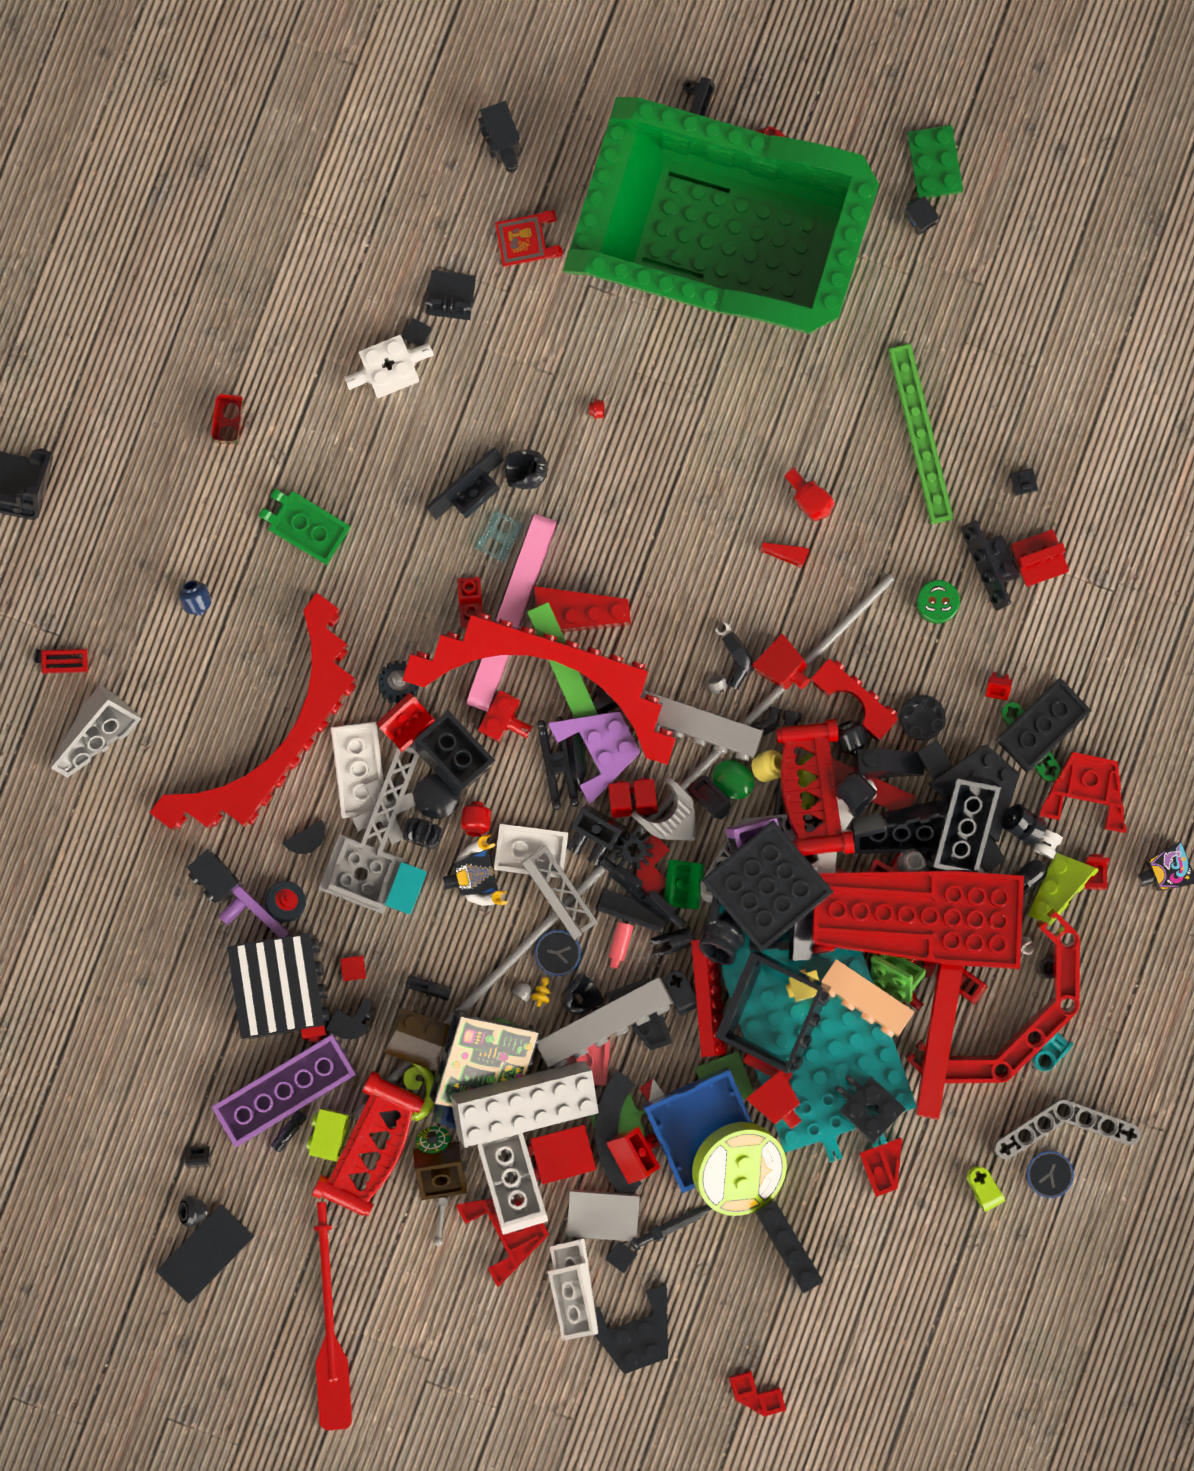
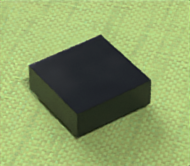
[402,318,433,347]
[605,1241,638,1273]

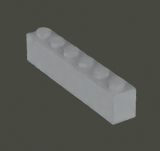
[623,690,764,761]
[537,978,674,1068]

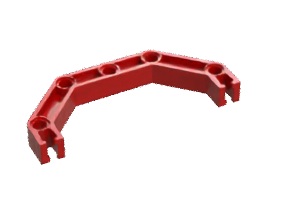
[905,908,1080,1083]

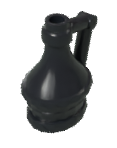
[699,895,745,965]

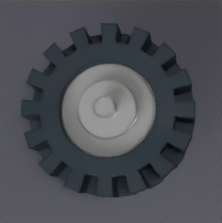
[378,660,419,704]

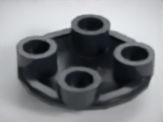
[900,695,946,741]
[414,774,460,819]

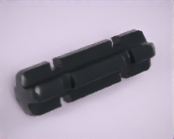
[271,1111,307,1152]

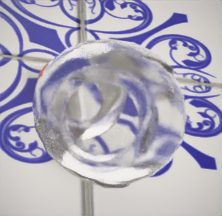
[897,849,926,872]

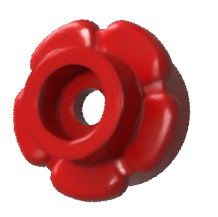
[589,398,605,420]

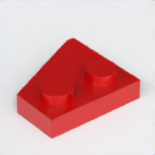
[859,1137,902,1197]

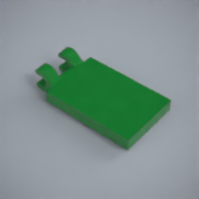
[258,488,351,566]

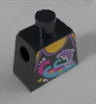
[1137,842,1194,891]

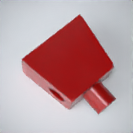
[752,634,810,690]
[746,1070,802,1129]

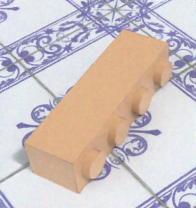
[821,959,914,1037]

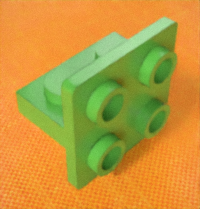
[871,954,925,1004]

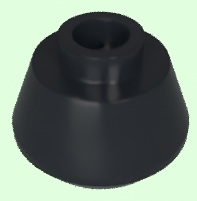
[178,1195,207,1228]

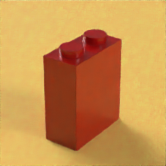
[527,1124,597,1184]

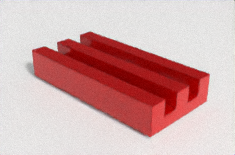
[41,649,89,674]

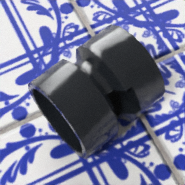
[1002,804,1046,845]

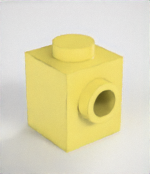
[786,969,819,1002]

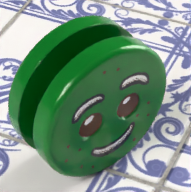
[916,580,960,624]

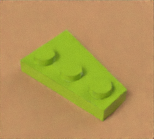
[1028,853,1099,925]

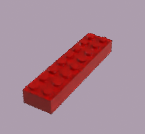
[691,940,727,1057]

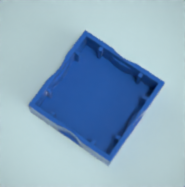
[643,1067,753,1193]

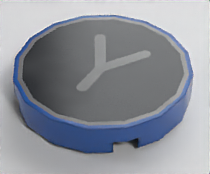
[535,930,581,976]
[1026,1151,1074,1198]

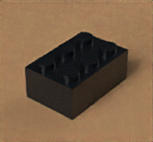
[411,710,495,797]

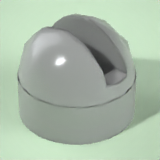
[707,675,727,694]
[512,983,532,1003]

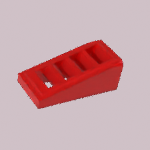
[760,543,810,568]
[936,968,988,1005]

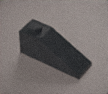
[853,748,924,779]

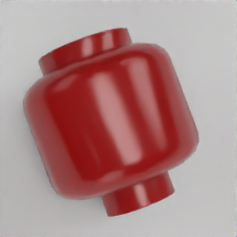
[460,801,492,837]

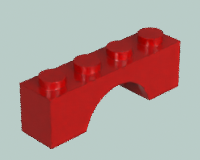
[810,658,898,742]

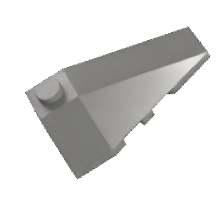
[49,685,142,777]

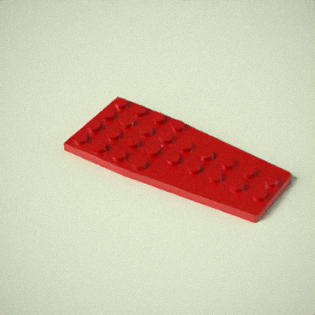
[812,871,1024,969]

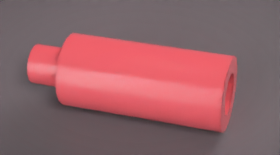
[608,922,634,969]

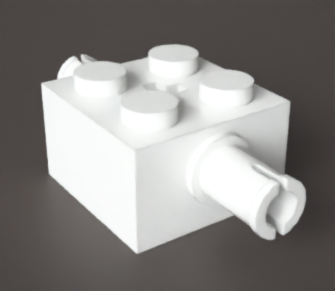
[344,335,434,399]

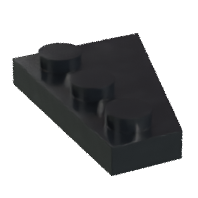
[605,977,673,1051]

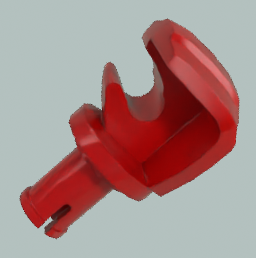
[784,467,835,522]

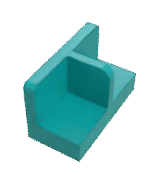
[385,862,427,915]

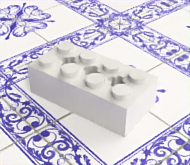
[477,1133,548,1234]

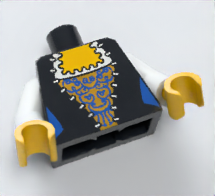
[443,834,507,906]

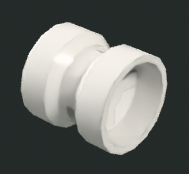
[1032,830,1063,859]

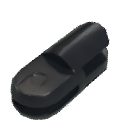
[1014,860,1047,896]

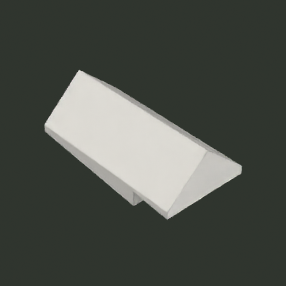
[548,1239,598,1341]

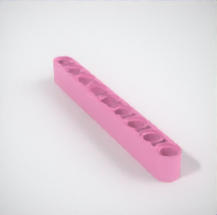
[467,514,557,712]

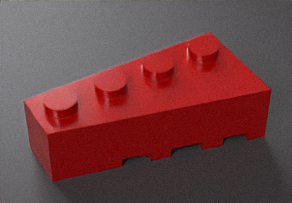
[534,586,631,633]

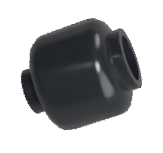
[837,720,868,756]

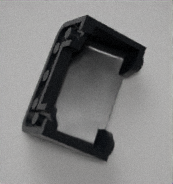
[0,448,53,520]

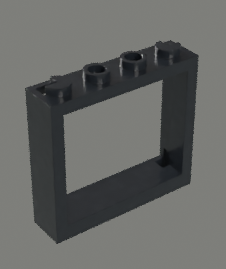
[715,951,831,1074]

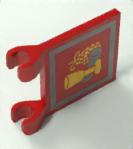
[495,210,563,267]

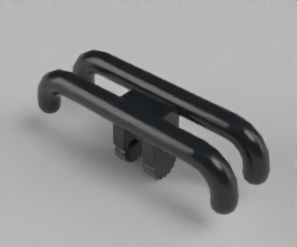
[537,716,579,810]

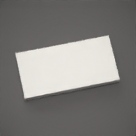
[331,721,384,819]

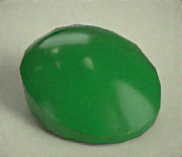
[712,760,754,799]

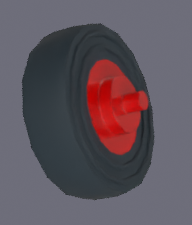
[265,881,306,923]

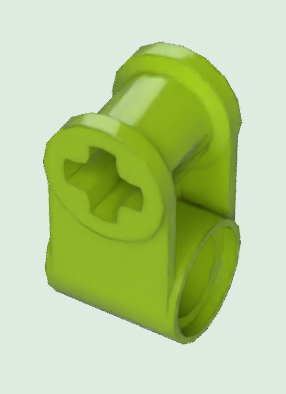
[966,1166,1005,1212]

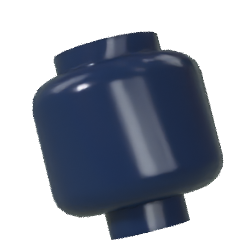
[179,580,211,616]

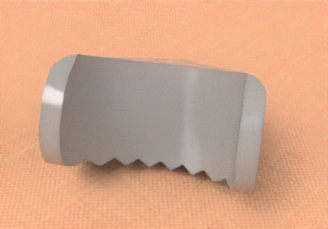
[631,776,696,841]

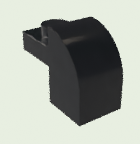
[326,998,375,1039]

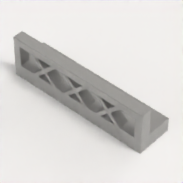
[522,846,598,940]

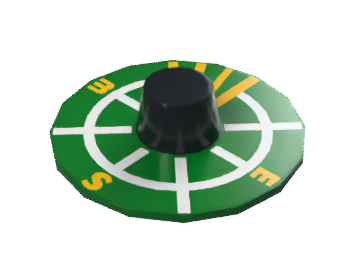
[415,1126,450,1153]

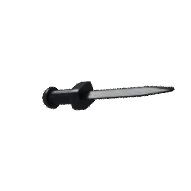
[631,1206,712,1250]

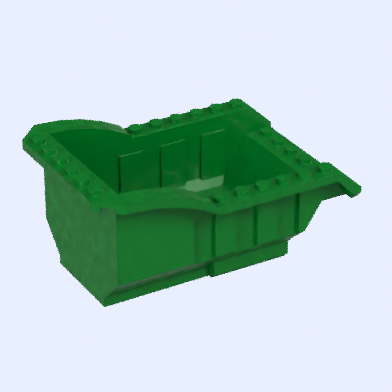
[562,97,879,334]

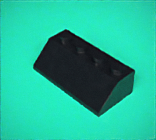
[933,776,1001,873]

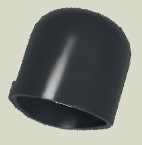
[835,772,877,817]

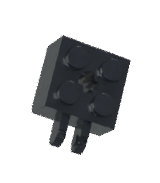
[478,100,521,173]
[834,1074,906,1144]

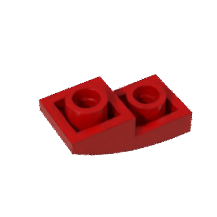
[457,577,483,628]

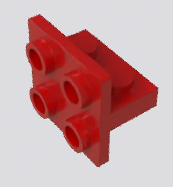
[1011,530,1069,587]
[376,693,435,752]

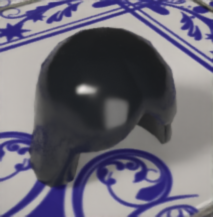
[561,973,603,1015]

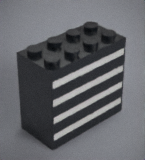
[227,933,331,1040]

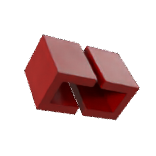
[608,778,658,818]

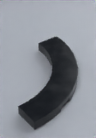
[594,1069,642,1194]

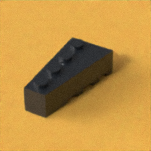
[853,798,948,854]

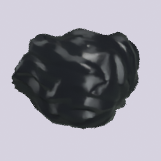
[505,449,548,490]

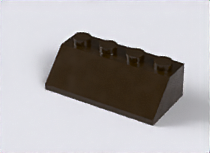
[384,1008,450,1071]

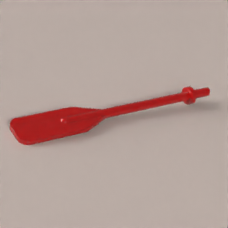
[313,1201,352,1431]

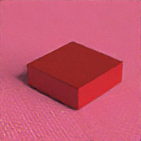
[340,956,367,982]

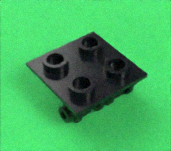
[425,270,476,321]

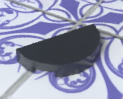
[282,820,325,854]

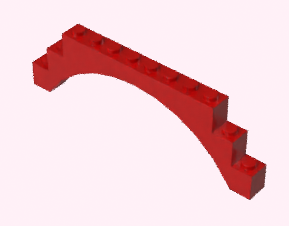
[149,593,357,831]
[402,611,677,765]

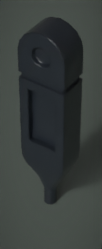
[567,732,587,792]

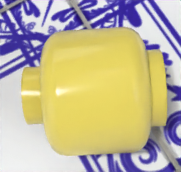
[751,750,782,782]

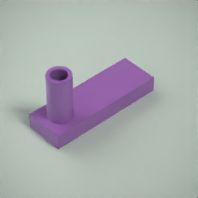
[218,886,291,938]

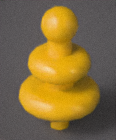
[531,977,550,1007]

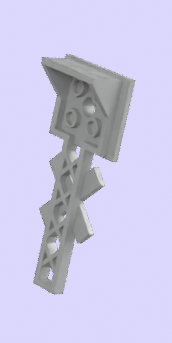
[318,747,419,914]

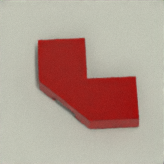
[637,835,670,894]
[729,1370,787,1417]

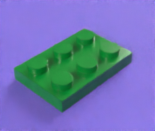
[907,125,963,199]

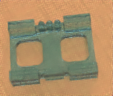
[475,510,524,563]

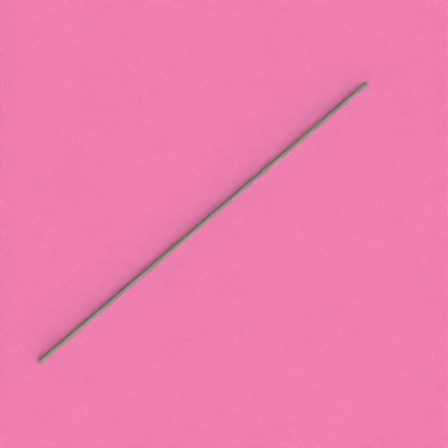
[353,574,895,1119]

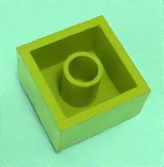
[306,1108,351,1161]

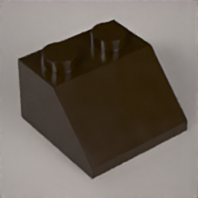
[413,1141,467,1200]

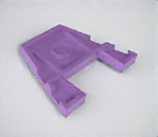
[547,711,640,804]

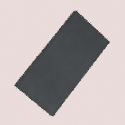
[995,677,1092,773]
[156,1204,255,1304]

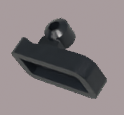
[682,77,715,117]
[689,776,732,820]

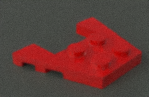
[1037,752,1127,833]
[456,1198,550,1287]

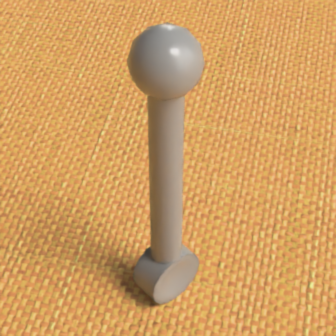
[434,1197,448,1246]

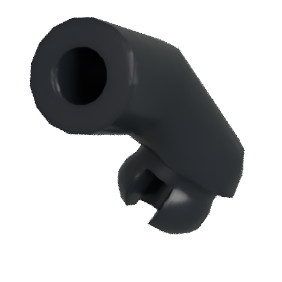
[753,707,782,736]

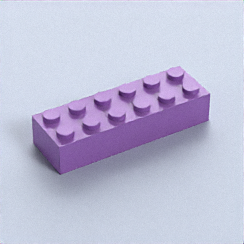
[212,1034,358,1147]

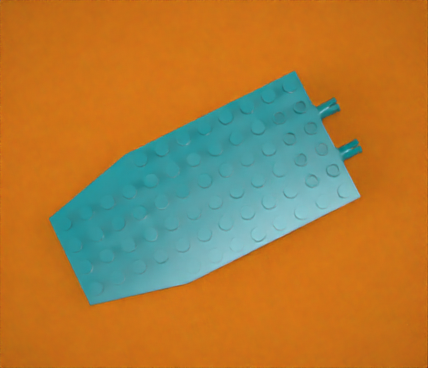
[719,856,916,1163]

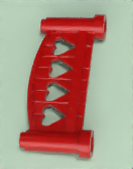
[776,718,854,856]
[311,1071,424,1216]

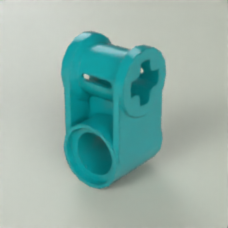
[1032,1031,1074,1072]

